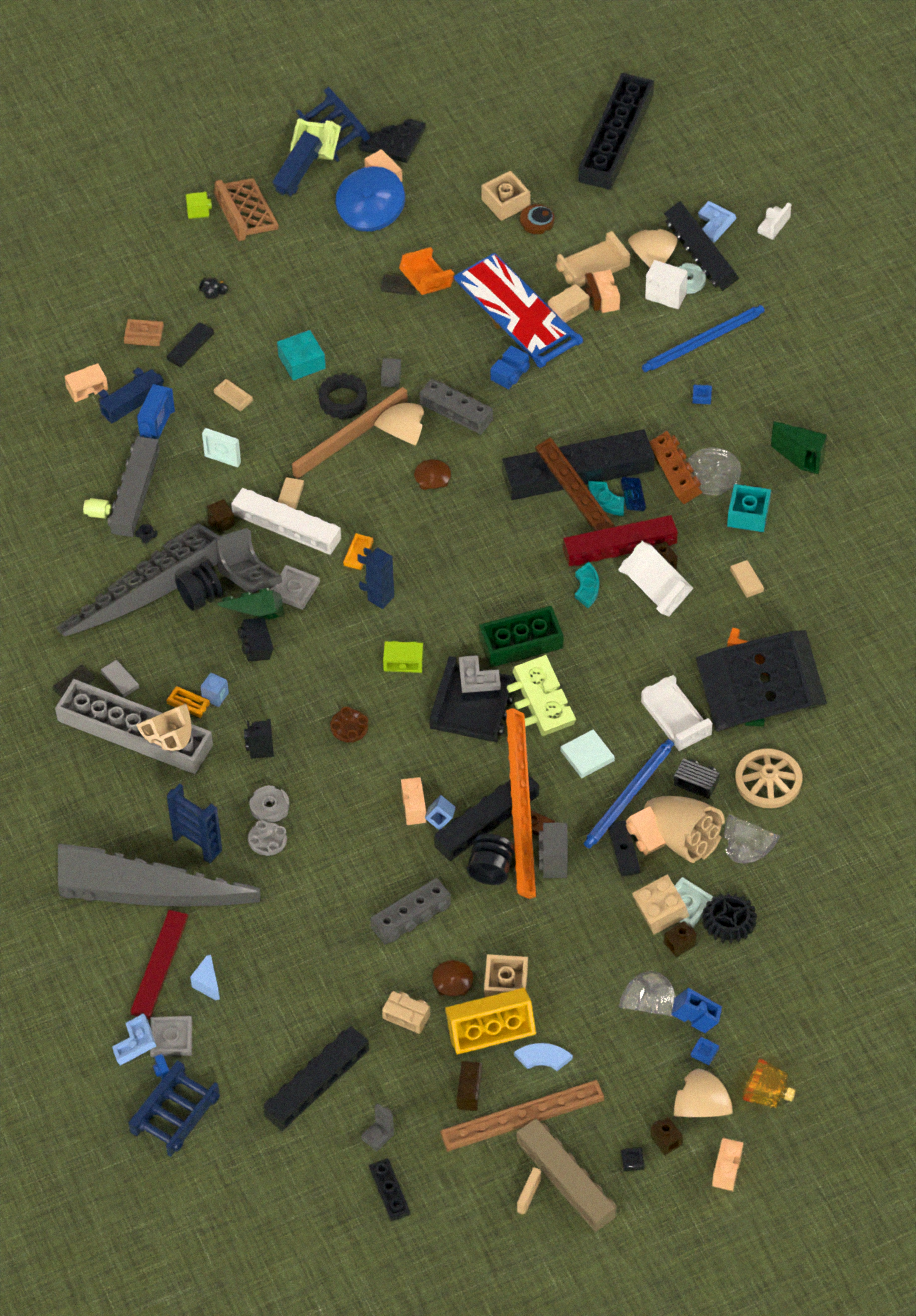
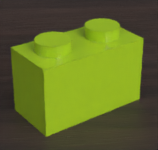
[383,641,423,673]

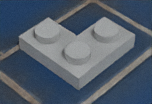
[459,656,501,693]

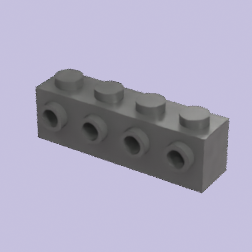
[420,379,493,434]
[370,878,451,945]

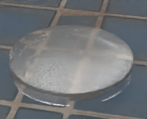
[687,448,741,495]

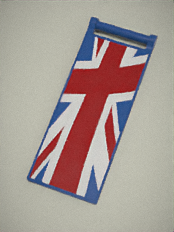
[454,253,583,368]

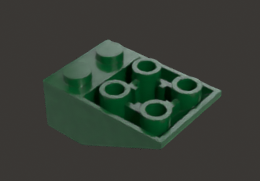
[771,421,827,474]
[217,588,285,620]

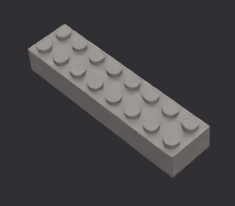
[55,679,213,774]

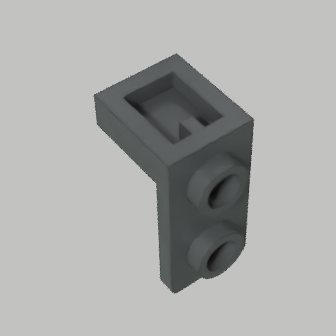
[361,1104,394,1152]

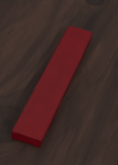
[130,910,188,1019]

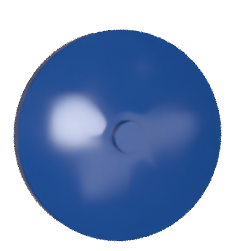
[336,166,405,231]

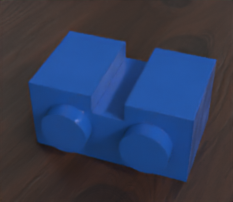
[491,346,530,389]
[671,988,722,1033]

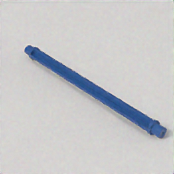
[642,305,764,372]
[584,739,674,848]

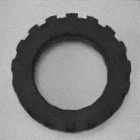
[319,373,367,419]

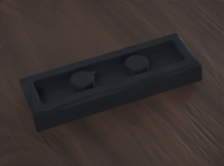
[166,322,214,367]

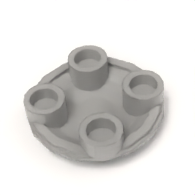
[247,820,287,856]

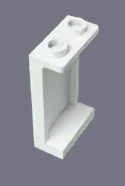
[641,675,712,751]

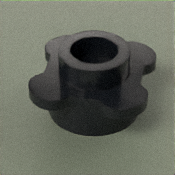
[135,524,158,543]

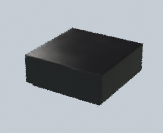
[621,1148,645,1172]

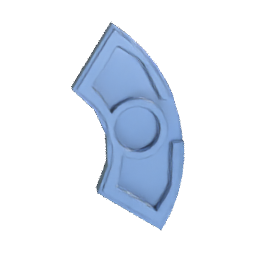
[514,1043,573,1071]

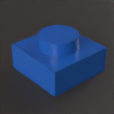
[692,385,712,404]
[691,1037,719,1065]
[153,1054,169,1079]

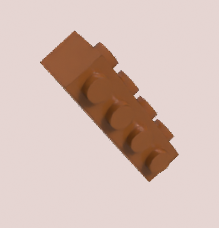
[650,431,703,504]

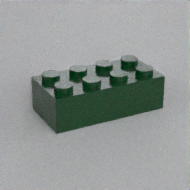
[479,605,564,667]

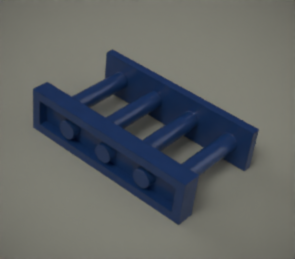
[296,87,370,162]
[167,784,222,864]
[129,1060,220,1157]

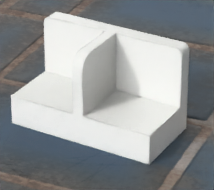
[758,203,791,240]

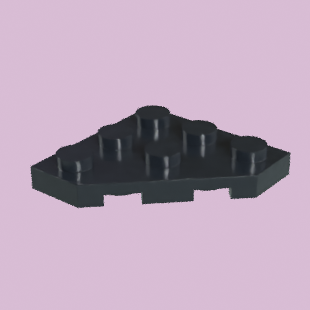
[359,119,426,163]

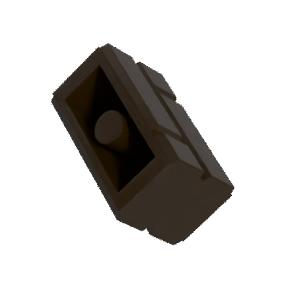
[457,1061,482,1111]

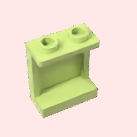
[290,119,341,160]

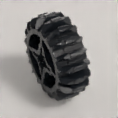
[702,891,757,944]

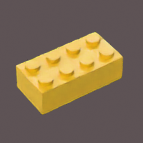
[445,987,536,1055]

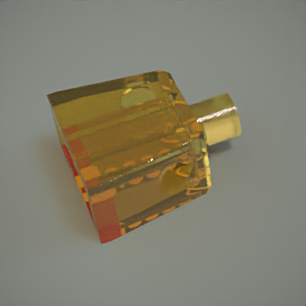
[743,1058,796,1107]

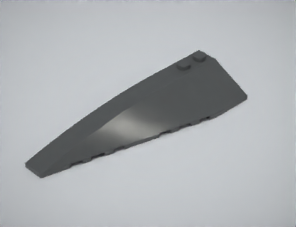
[56,523,220,636]
[58,844,261,906]

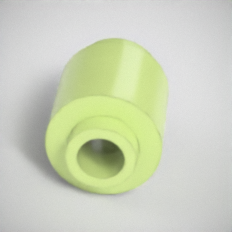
[83,498,112,519]

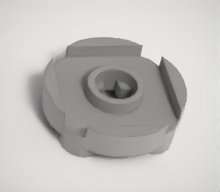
[250,786,289,823]

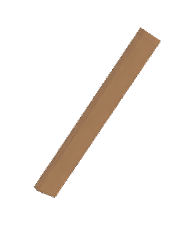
[292,387,408,479]
[440,1080,604,1152]

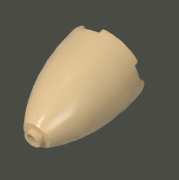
[645,796,725,863]

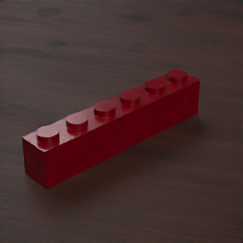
[563,515,678,567]

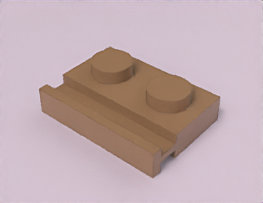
[124,319,164,346]

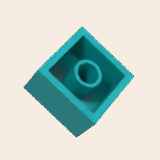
[277,330,326,380]
[727,484,771,532]

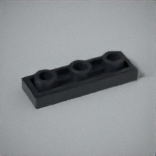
[608,820,640,877]
[368,1158,411,1222]

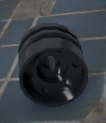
[175,562,223,612]
[467,834,514,885]

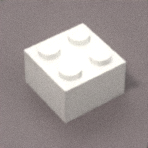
[645,260,688,309]

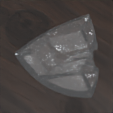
[724,814,780,863]
[619,971,676,1017]

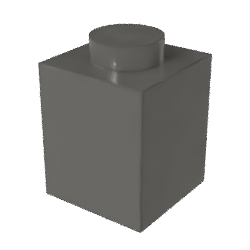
[381,358,402,387]

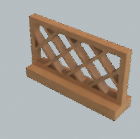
[214,178,279,241]

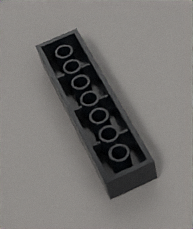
[578,73,654,190]
[502,429,655,501]

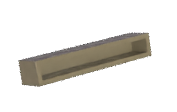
[516,1118,616,1232]

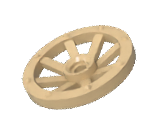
[735,749,802,808]

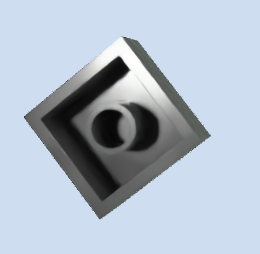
[539,823,568,878]

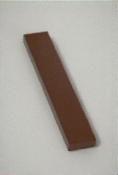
[535,437,615,531]

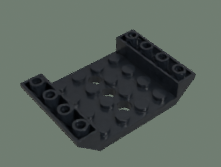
[696,630,827,732]

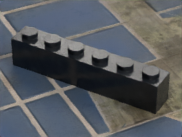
[664,201,740,291]
[434,775,539,862]
[263,1026,369,1131]

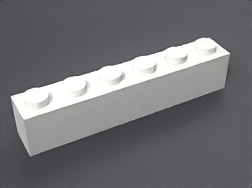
[231,488,341,555]

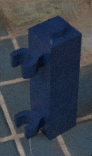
[272,131,323,197]
[98,367,164,424]
[357,547,394,609]

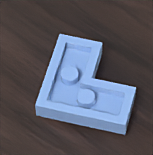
[698,201,736,243]
[112,1014,156,1065]

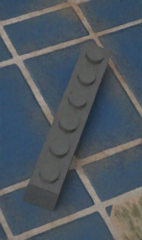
[108,436,160,537]

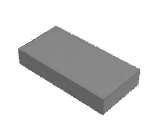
[101,660,139,698]

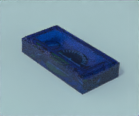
[621,477,646,512]

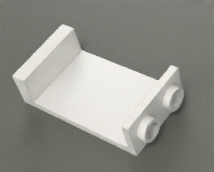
[618,541,693,616]

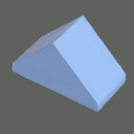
[190,955,220,1000]

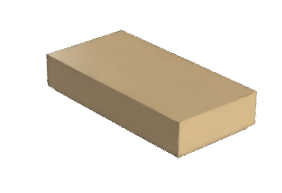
[214,379,253,412]
[278,477,304,509]
[730,560,764,598]
[517,1167,541,1215]

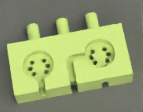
[507,655,576,736]

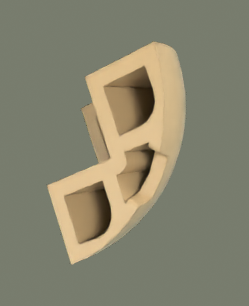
[628,229,678,267]
[374,403,424,446]
[136,704,191,751]
[674,1069,733,1117]

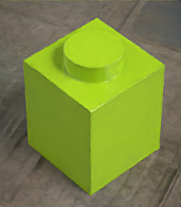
[186,192,212,219]

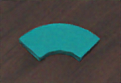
[588,481,624,516]
[575,562,599,608]

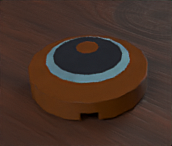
[520,204,554,234]

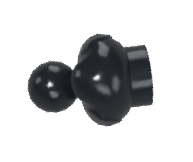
[199,277,228,299]

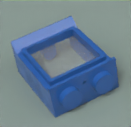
[137,384,175,439]

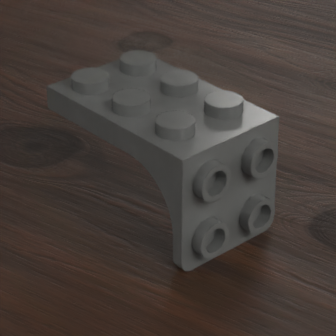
[217,528,282,593]

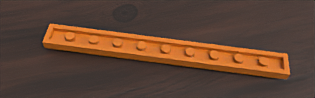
[506,708,536,899]

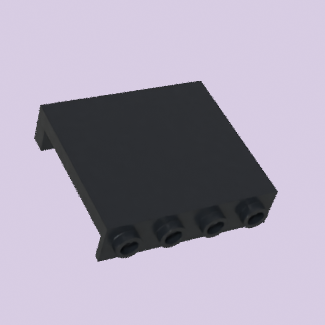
[430,656,517,743]

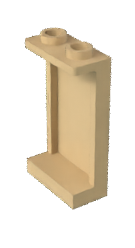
[556,231,630,287]

